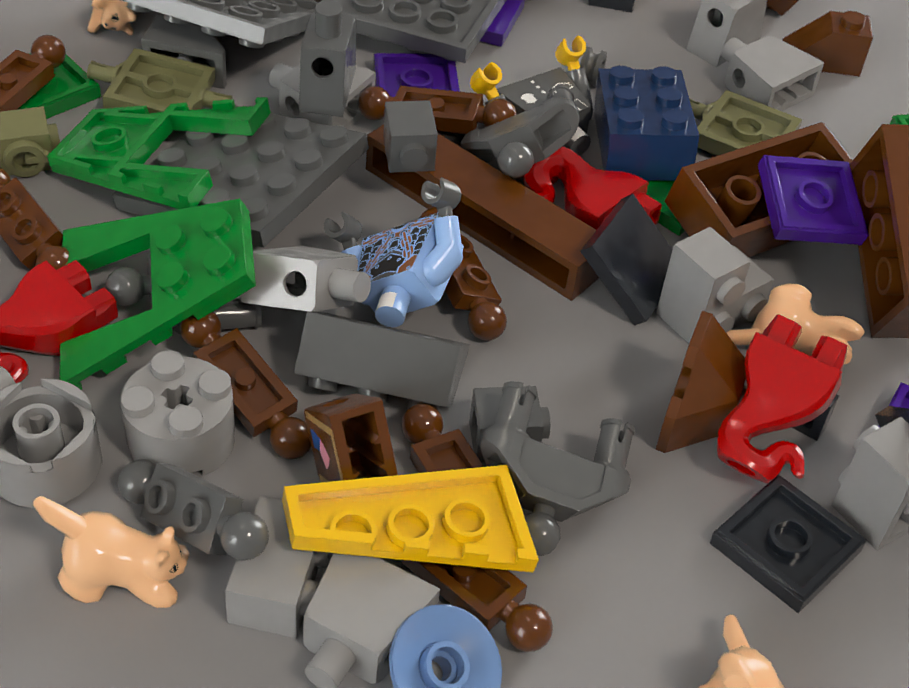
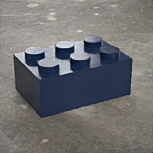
[594,65,699,181]

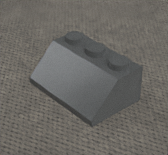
[294,312,470,410]

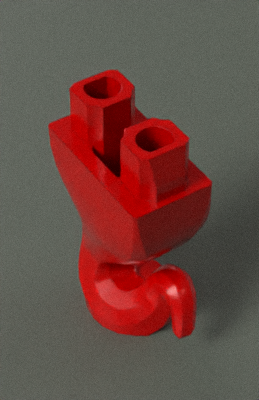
[523,146,662,230]
[0,260,118,383]
[717,314,847,483]

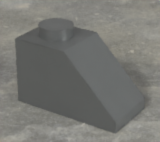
[141,12,227,89]

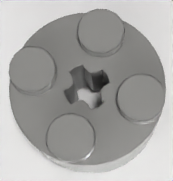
[121,350,235,476]
[0,379,103,508]

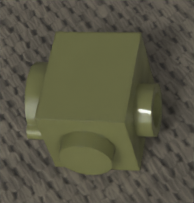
[0,106,60,177]

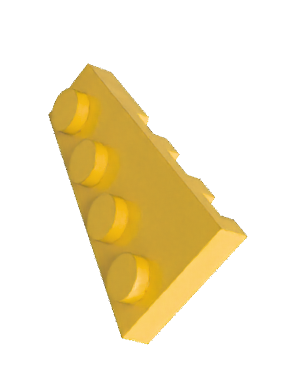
[282,465,539,573]

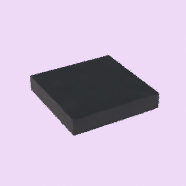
[580,194,673,325]
[710,474,867,613]

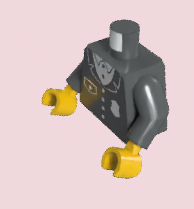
[470,36,593,156]

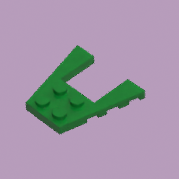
[47,97,271,209]
[60,198,256,390]

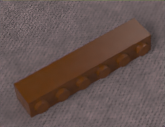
[366,124,599,301]

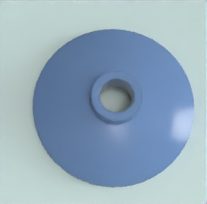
[389,604,502,688]

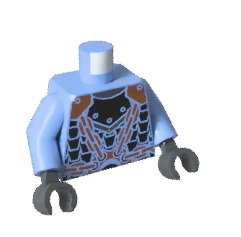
[324,177,464,328]

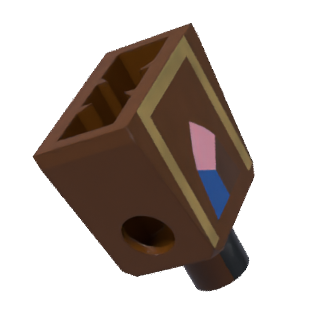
[304,394,398,483]

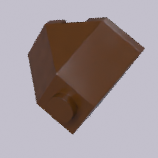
[782,11,873,77]
[655,311,747,453]

